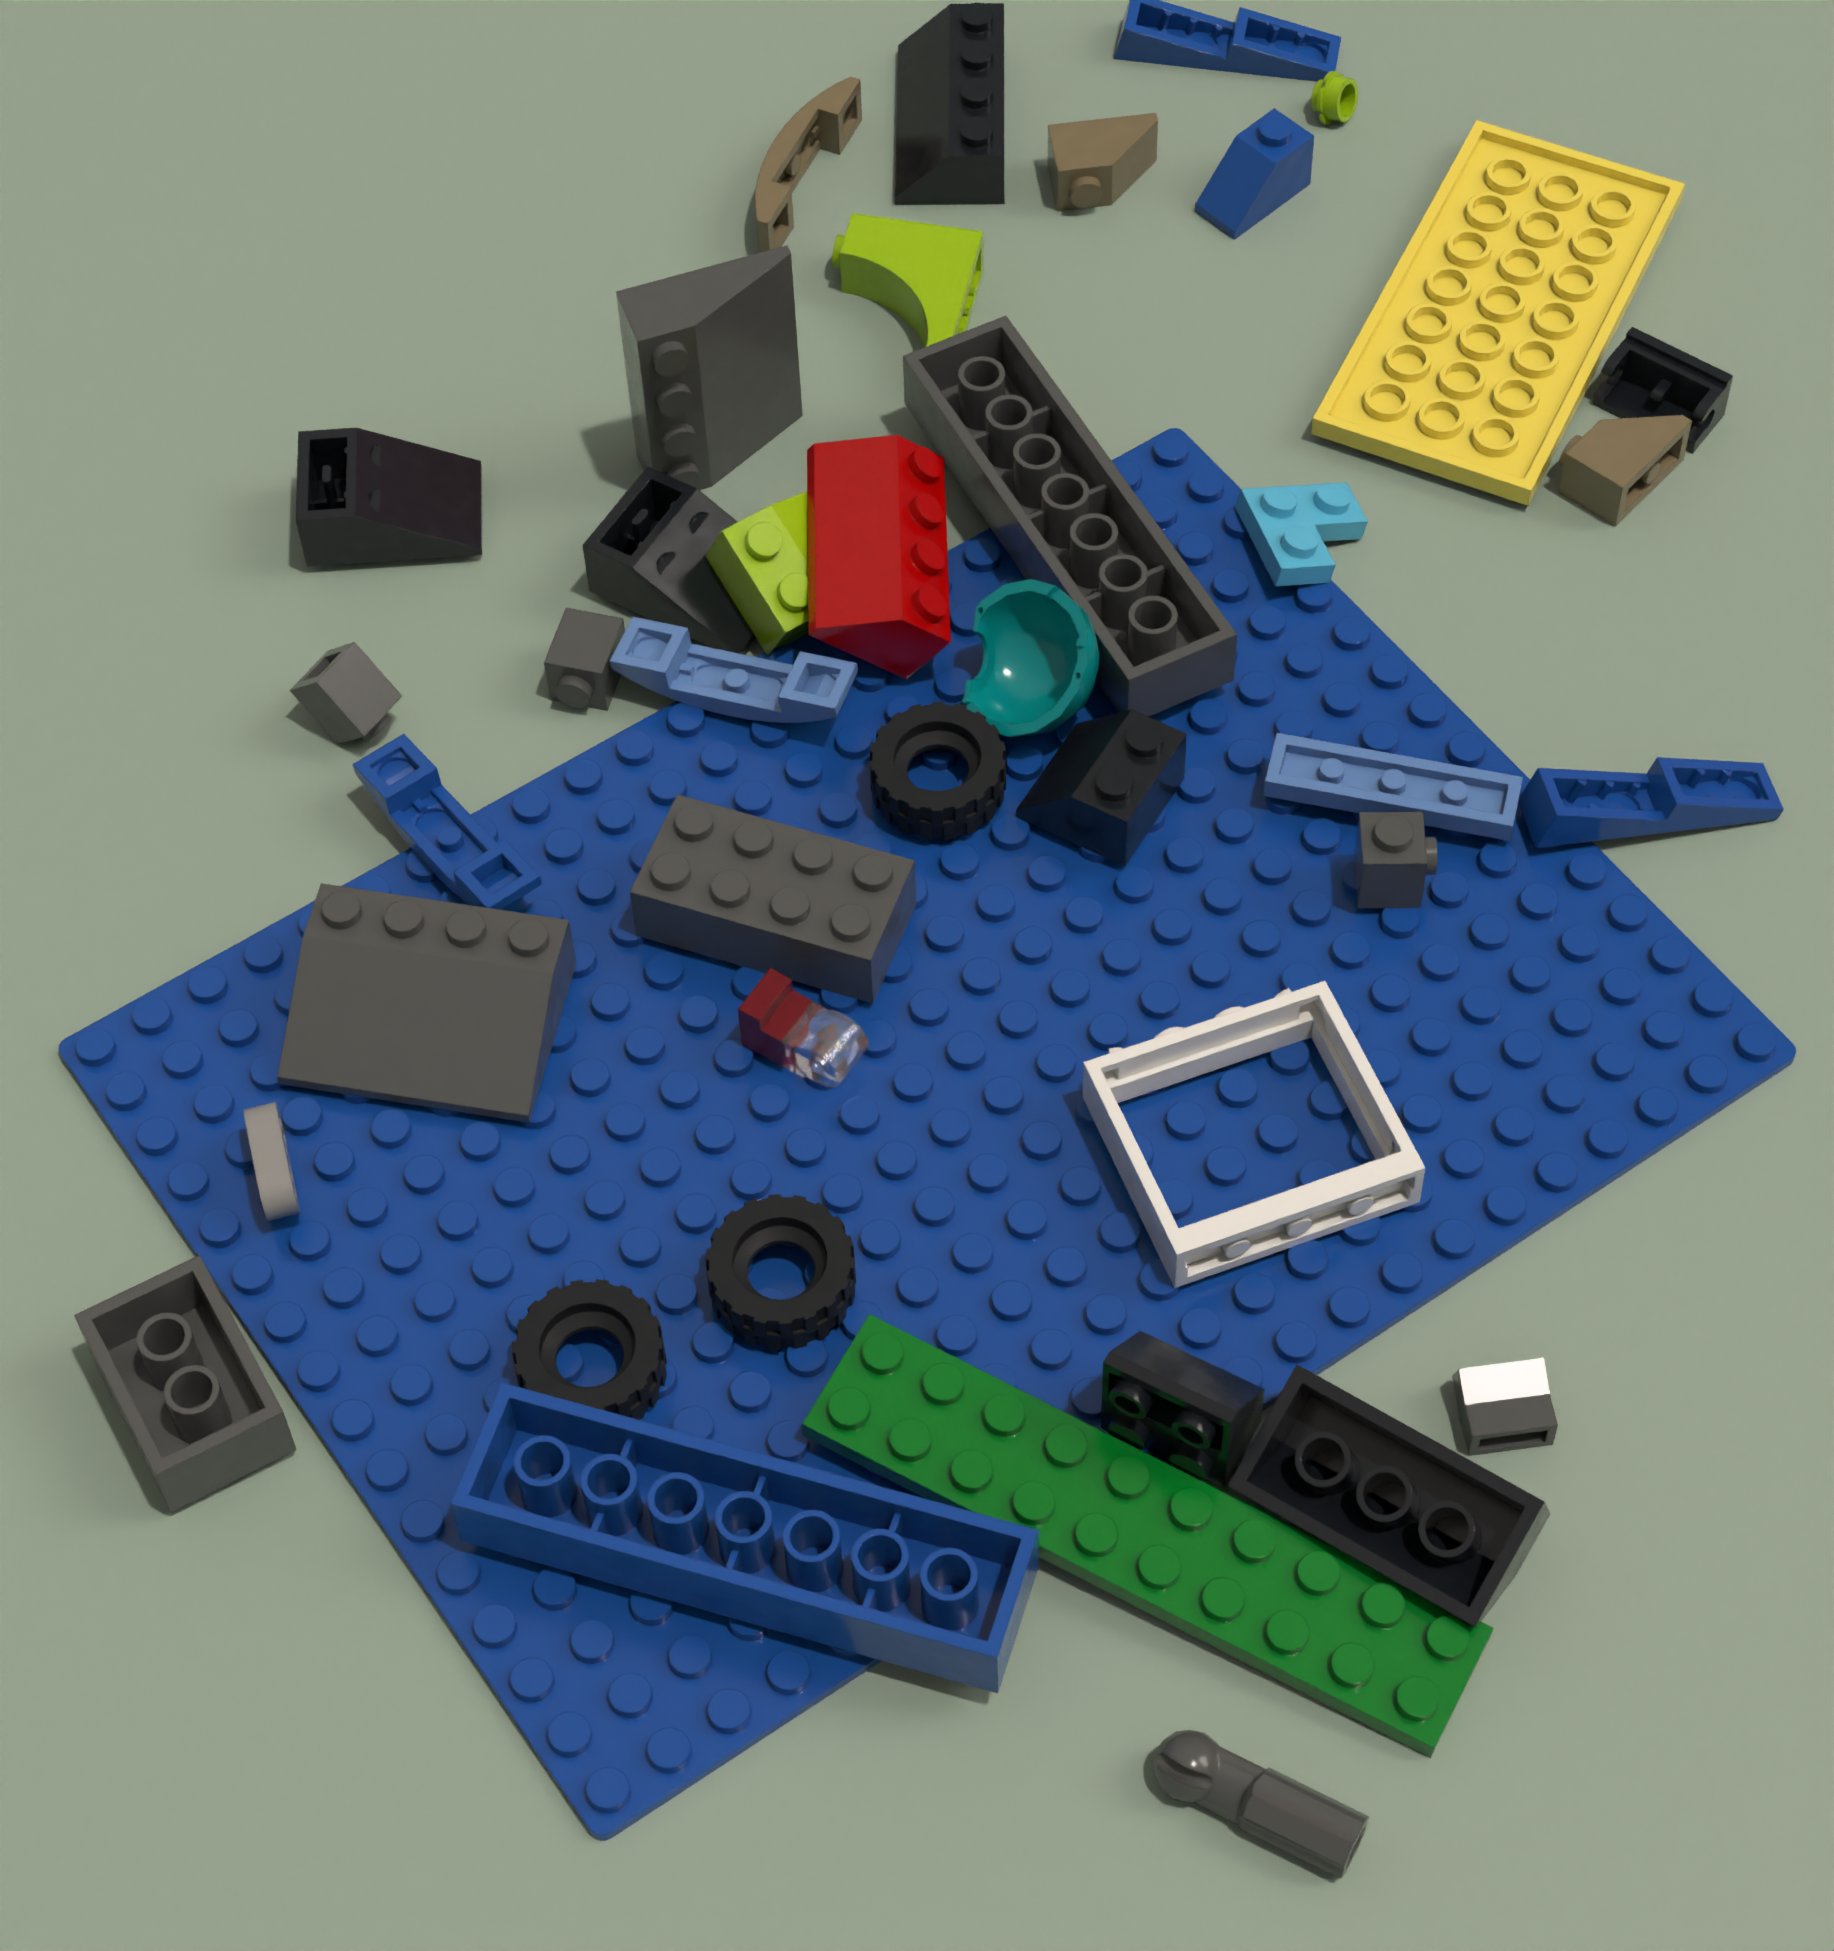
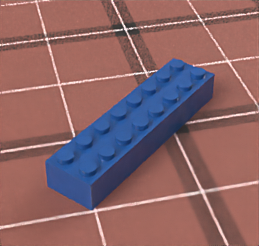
[450,1382,1039,1693]

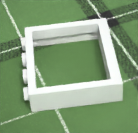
[1082,981,1425,1288]

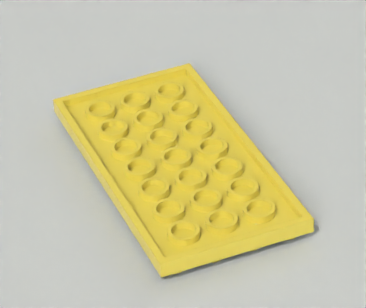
[1311,120,1685,506]

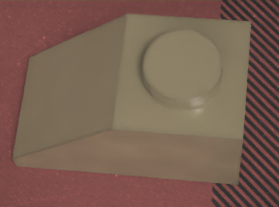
[1048,113,1158,211]
[1558,415,1692,527]

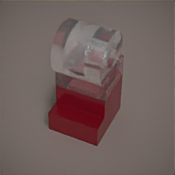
[738,968,869,1088]

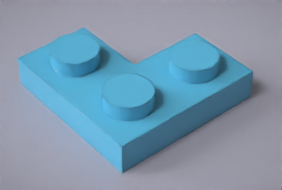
[1235,482,1368,586]

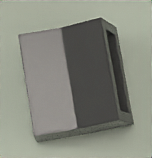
[1452,1358,1558,1456]

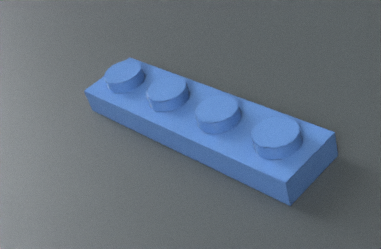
[1264,733,1523,841]

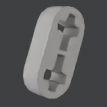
[243,1102,300,1221]

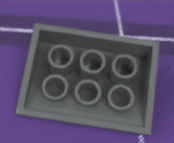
[616,245,803,490]
[277,883,577,1123]

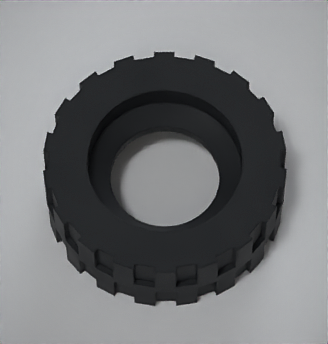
[869,702,1006,840]
[705,1194,857,1350]
[512,1279,667,1420]

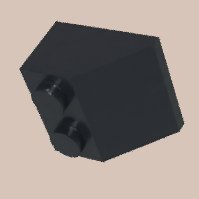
[1016,709,1187,866]

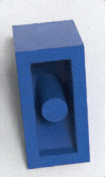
[1195,108,1314,240]

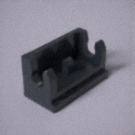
[1593,327,1733,454]

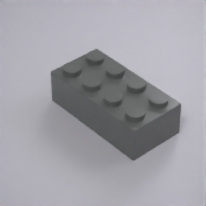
[630,794,916,1003]

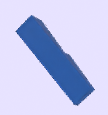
[1114,0,1341,82]
[1518,757,1784,848]

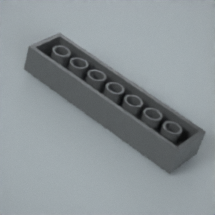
[903,315,1237,717]

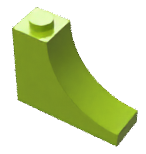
[832,213,984,347]

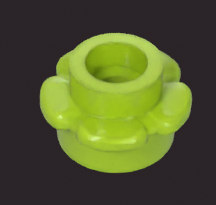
[1311,71,1358,125]

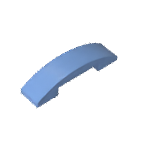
[610,617,858,723]

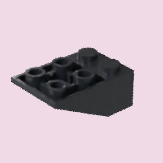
[296,428,482,567]
[582,466,756,654]

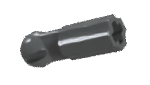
[1154,1730,1369,1878]

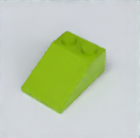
[705,492,809,655]

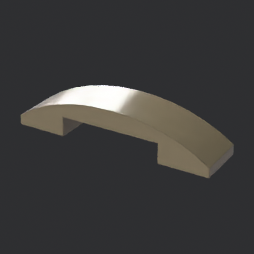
[755,77,862,253]

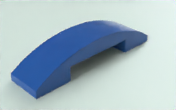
[352,734,542,910]

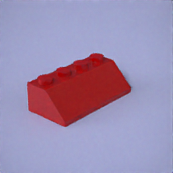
[807,435,951,679]

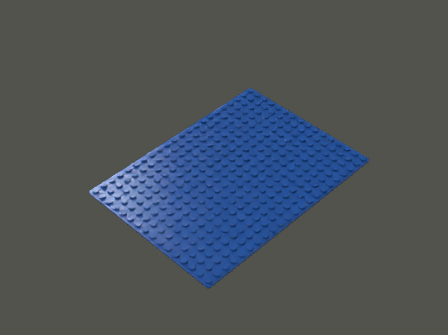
[58,428,1796,1841]

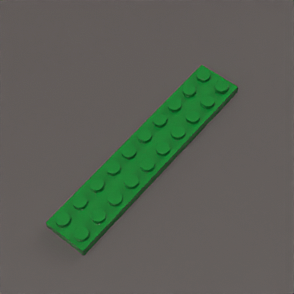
[802,1314,1494,1758]

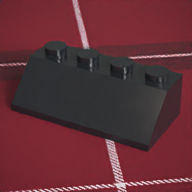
[895,3,1005,205]
[1228,1365,1550,1628]

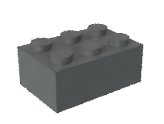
[74,1255,297,1512]

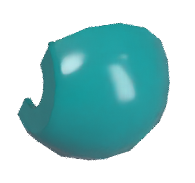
[962,579,1099,737]

